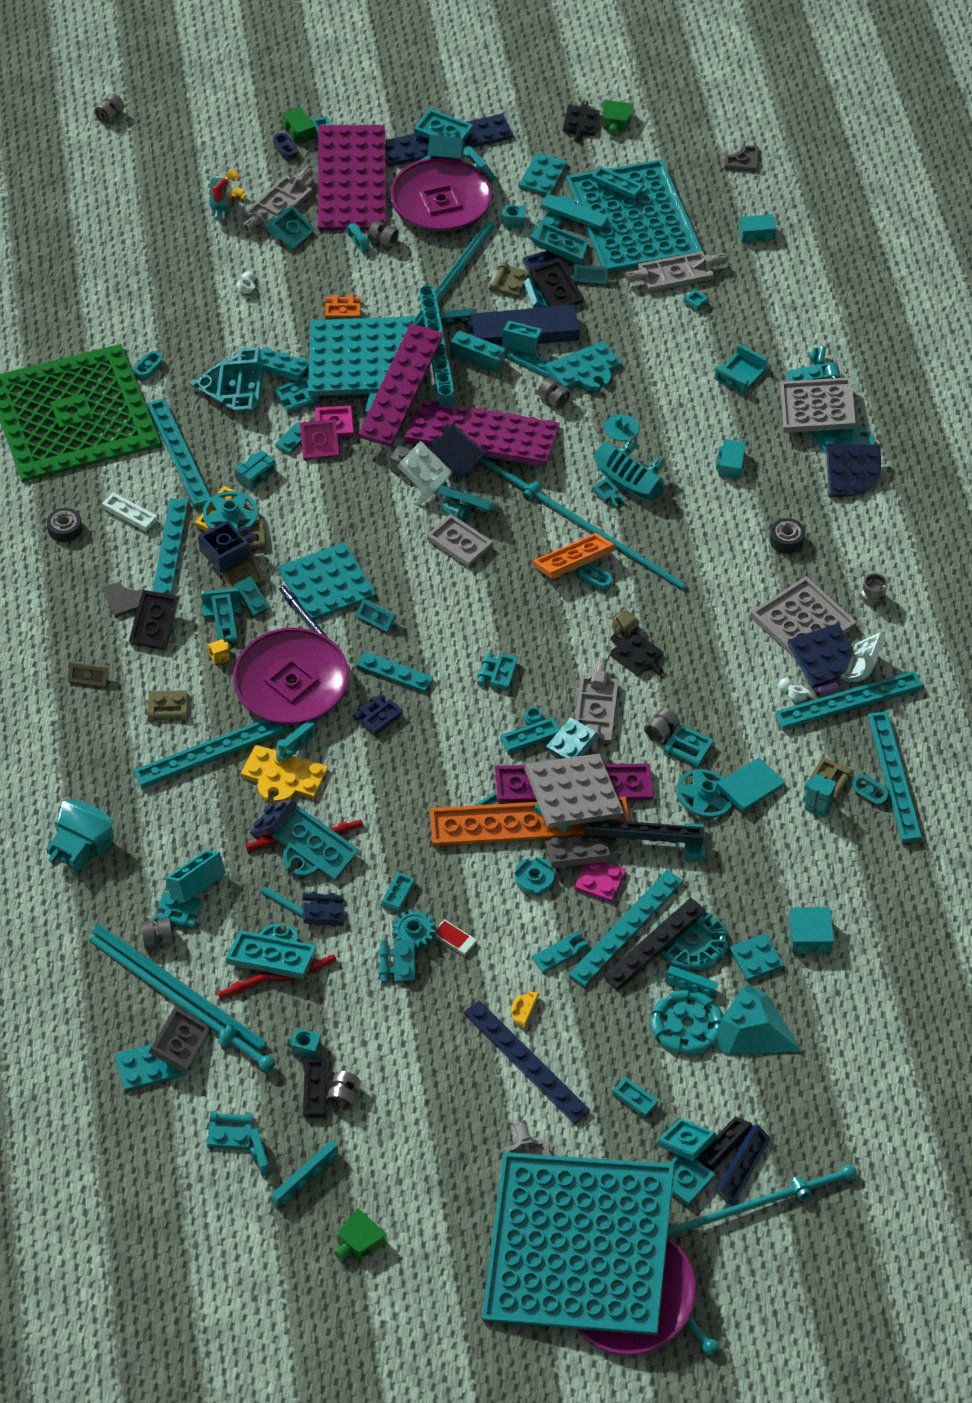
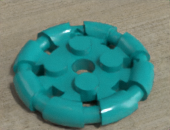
[659,911,728,972]
[650,990,724,1056]

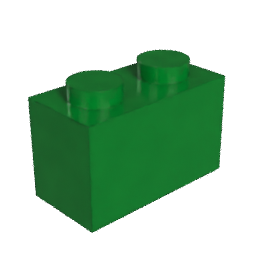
[281,106,316,144]

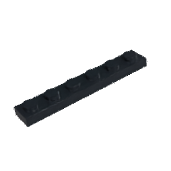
[584,820,704,845]
[603,898,706,991]

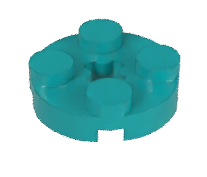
[515,857,554,895]

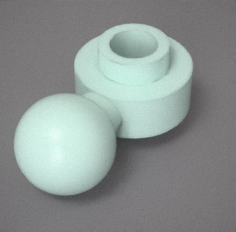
[237,271,256,294]
[778,678,809,702]

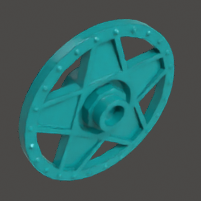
[203,491,258,530]
[676,769,733,818]

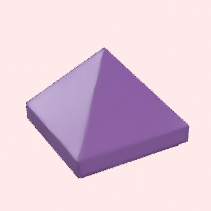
[814,683,838,697]

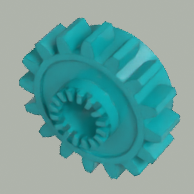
[392,909,437,952]

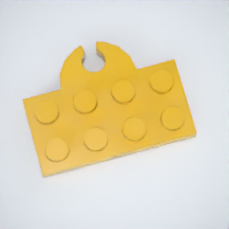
[241,744,328,804]

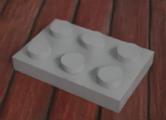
[427,514,493,568]

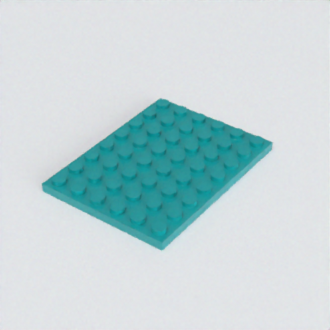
[566,159,702,273]

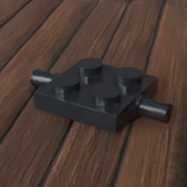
[563,100,600,142]
[610,631,664,676]

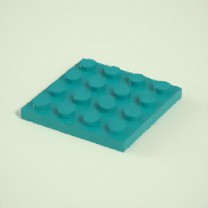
[277,542,376,620]

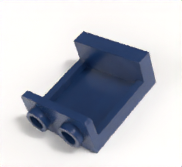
[429,422,487,479]

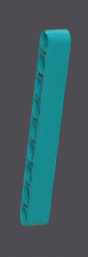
[420,285,454,408]

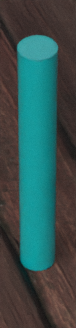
[261,887,303,918]

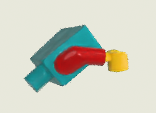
[210,170,246,221]

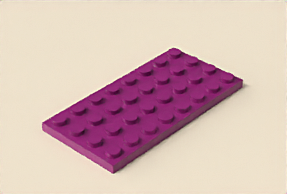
[318,125,386,230]
[404,399,560,467]

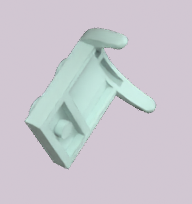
[397,441,452,506]
[839,632,886,682]

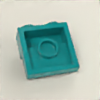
[266,205,315,251]

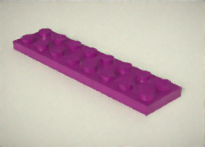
[358,323,444,447]
[494,763,654,803]

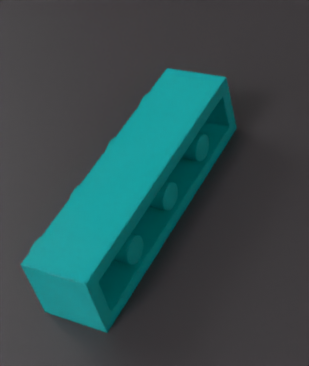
[664,966,718,999]

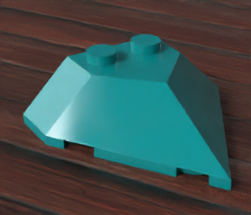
[189,347,264,411]
[713,985,803,1056]

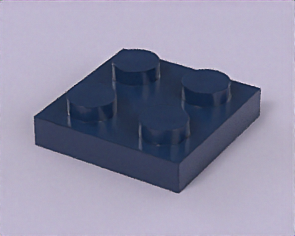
[250,799,297,838]

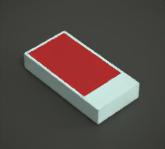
[434,919,477,957]

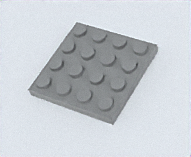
[780,377,856,433]
[750,576,857,658]
[524,754,624,828]

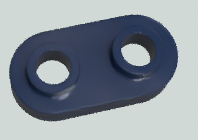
[273,133,297,159]

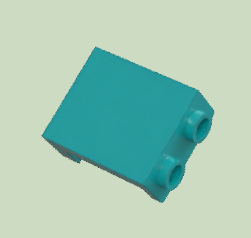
[714,344,768,395]

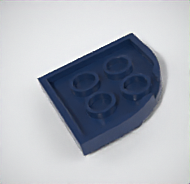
[826,443,881,497]
[787,623,851,689]

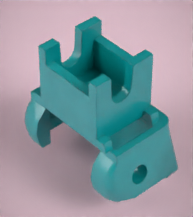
[46,800,114,875]

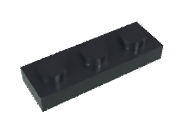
[303,1058,326,1118]
[696,1116,752,1171]

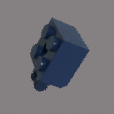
[198,521,257,573]

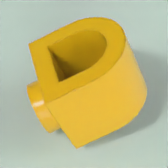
[207,639,231,665]

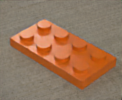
[533,533,615,579]

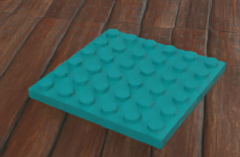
[308,316,416,396]

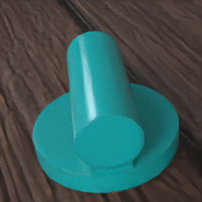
[810,346,826,365]

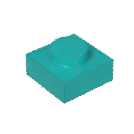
[683,289,708,311]

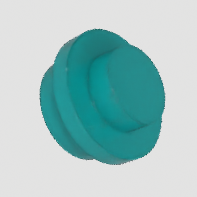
[524,707,543,725]

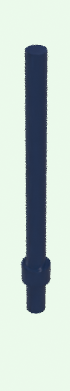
[279,585,328,637]

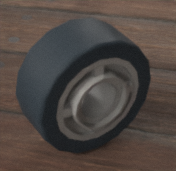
[47,508,82,542]
[769,518,805,553]

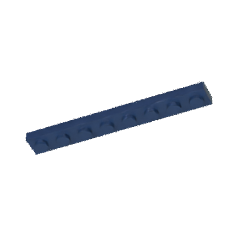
[464,1000,590,1125]

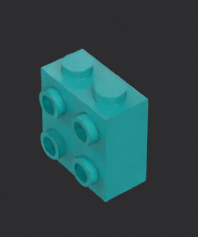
[788,907,834,954]

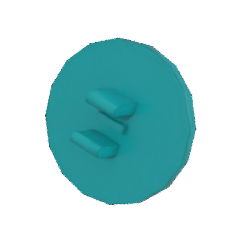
[604,414,640,441]

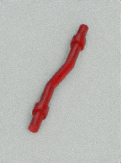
[245,819,363,852]
[217,954,337,1000]

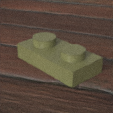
[68,662,109,686]

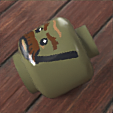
[612,610,640,638]

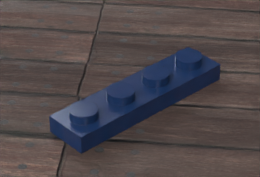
[716,1125,771,1205]

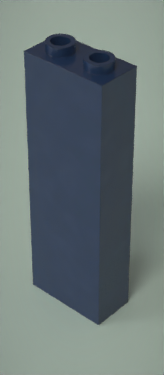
[468,305,579,347]

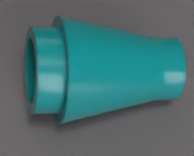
[442,502,470,522]

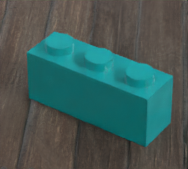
[450,330,505,373]
[165,850,226,902]

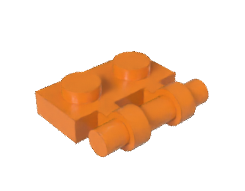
[325,295,361,320]

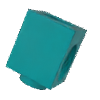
[501,204,526,229]
[289,1028,322,1058]

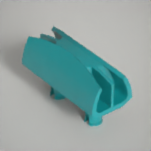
[593,438,666,503]

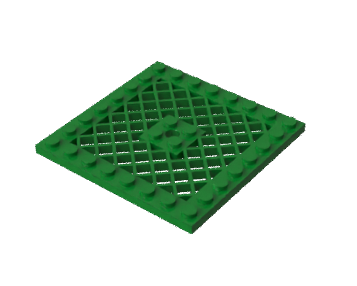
[0,344,161,482]

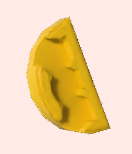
[511,992,539,1029]

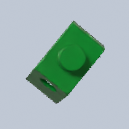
[602,100,634,136]
[334,1208,387,1262]

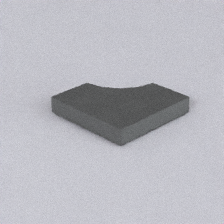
[724,145,759,172]
[102,582,144,618]

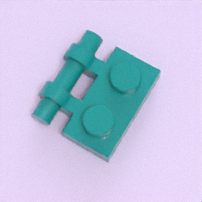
[274,377,320,413]
[477,652,518,691]
[154,892,202,929]
[378,939,416,982]

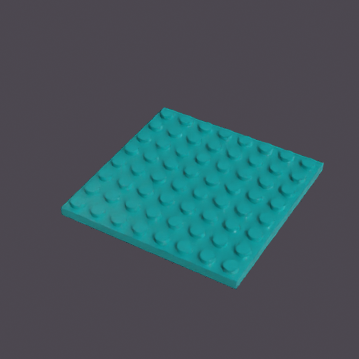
[482,1152,675,1335]

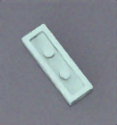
[102,492,157,532]

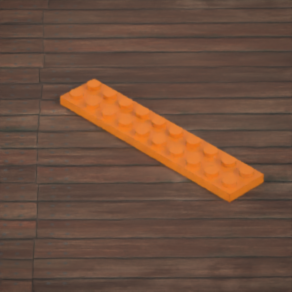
[430,797,629,847]

